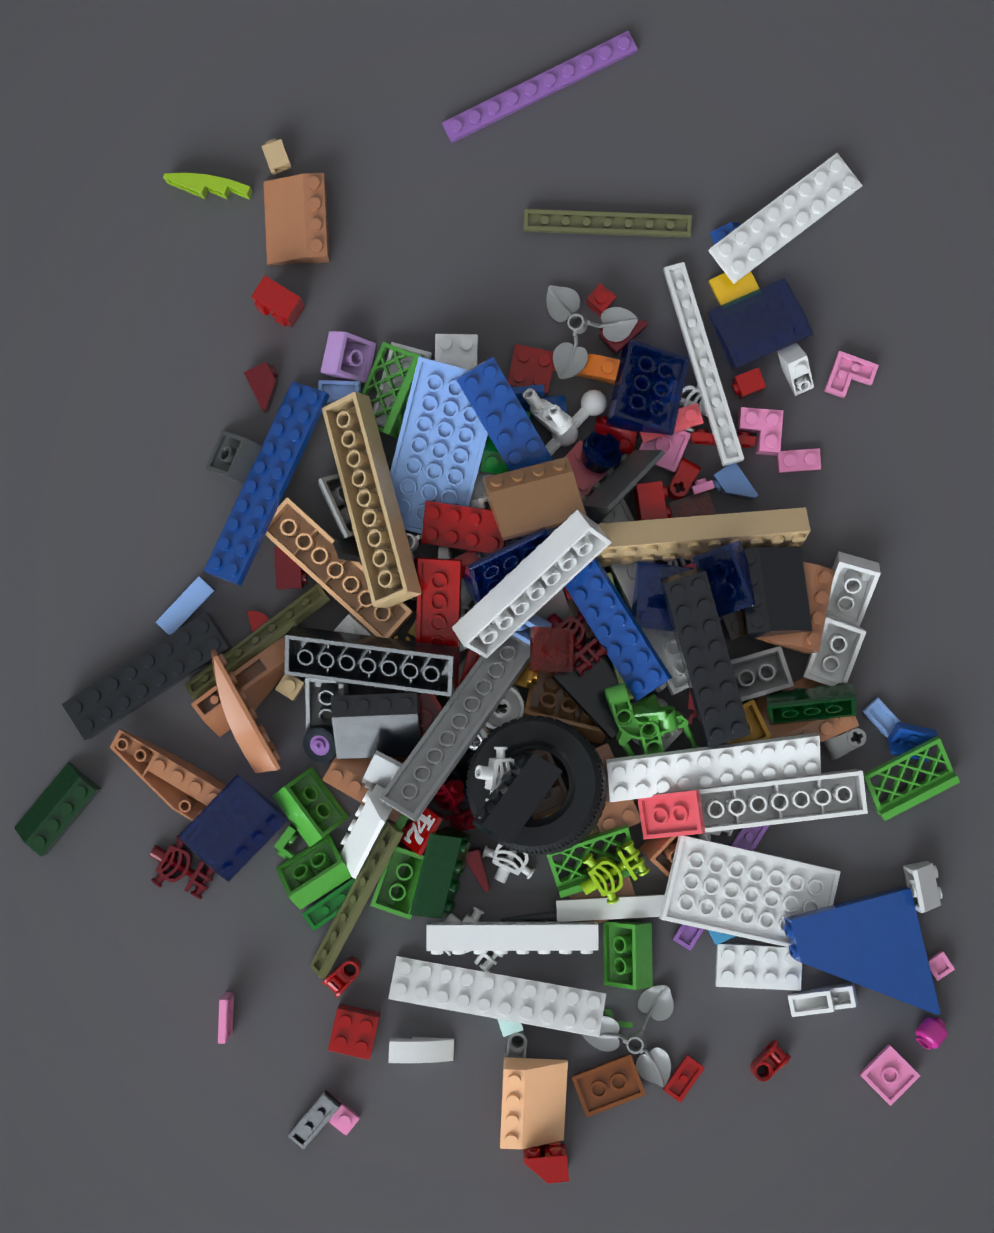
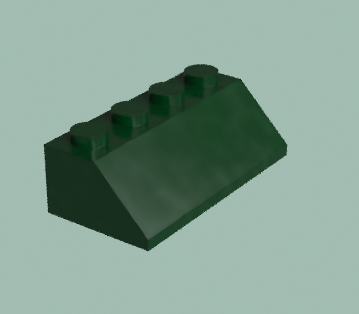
[766,683,856,725]
[14,762,101,857]
[410,826,471,919]

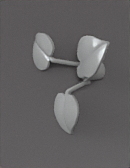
[546,285,638,379]
[582,985,674,1087]

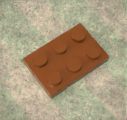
[571,1053,646,1118]

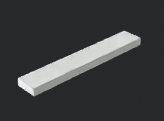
[556,894,665,922]

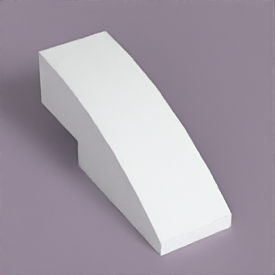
[788,982,858,1017]
[388,1037,454,1063]

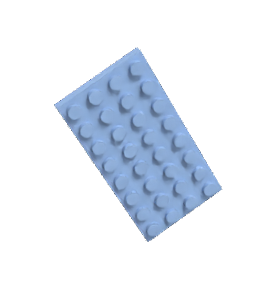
[390,356,488,534]

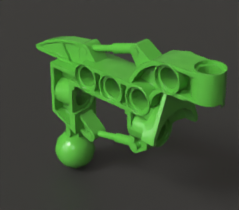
[604,682,700,756]

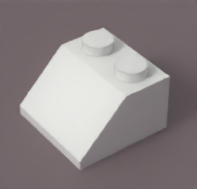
[903,861,942,913]

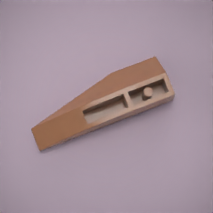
[191,636,285,737]
[211,649,281,773]
[110,729,235,831]

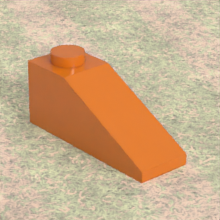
[553,354,620,385]

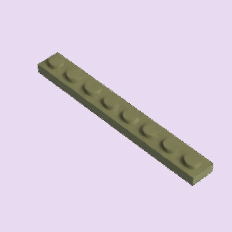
[523,209,692,238]
[185,583,330,701]
[310,821,404,979]

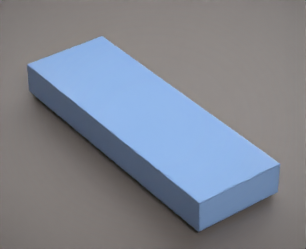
[155,576,215,635]

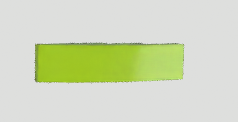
[163,173,253,200]

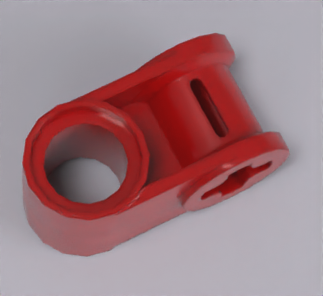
[667,458,701,500]
[322,957,362,998]
[750,1040,791,1082]

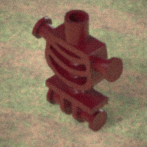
[541,610,607,676]
[434,778,477,831]
[149,835,219,899]

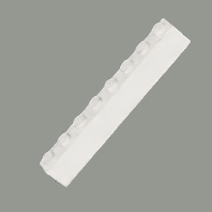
[426,921,598,955]

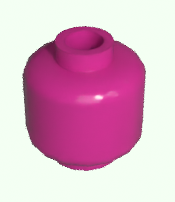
[915,1017,948,1050]

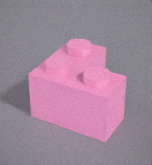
[736,407,784,456]

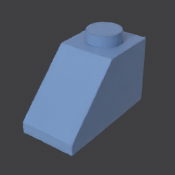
[711,463,759,500]

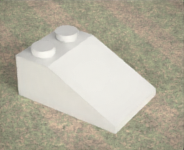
[826,551,881,627]
[803,615,867,686]

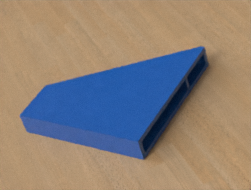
[784,886,941,1015]

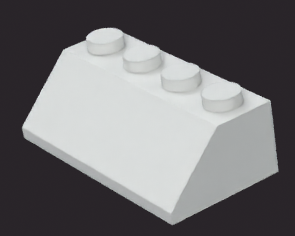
[340,784,393,879]

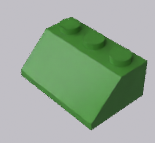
[272,767,349,847]
[276,834,352,910]
[370,844,424,920]
[603,920,653,990]

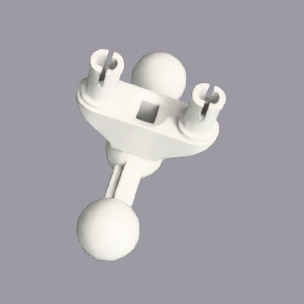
[523,388,607,456]

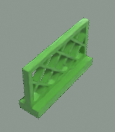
[361,342,425,439]
[863,736,960,821]
[547,824,639,898]

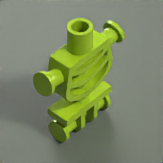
[580,840,650,904]

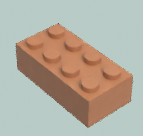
[594,742,641,832]

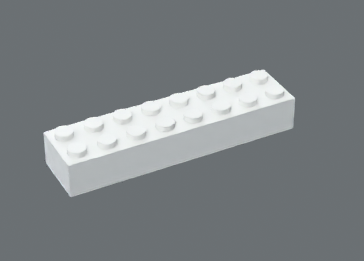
[452,510,612,658]
[693,769,868,832]

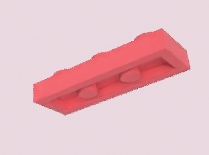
[636,403,704,443]

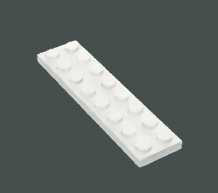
[708,153,863,284]

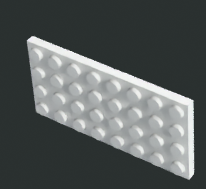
[659,835,841,947]

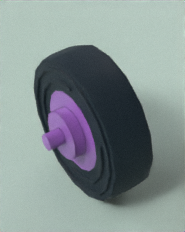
[303,725,336,763]

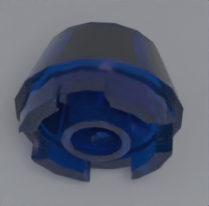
[581,431,622,474]

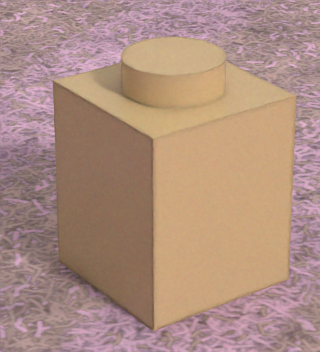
[262,139,292,175]
[275,675,305,701]

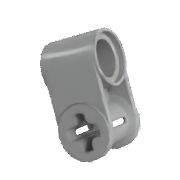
[823,727,866,760]
[504,1030,527,1058]

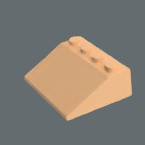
[500,1057,568,1149]

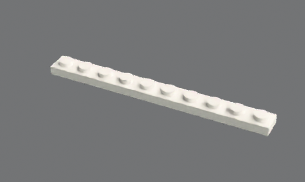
[663,262,744,466]

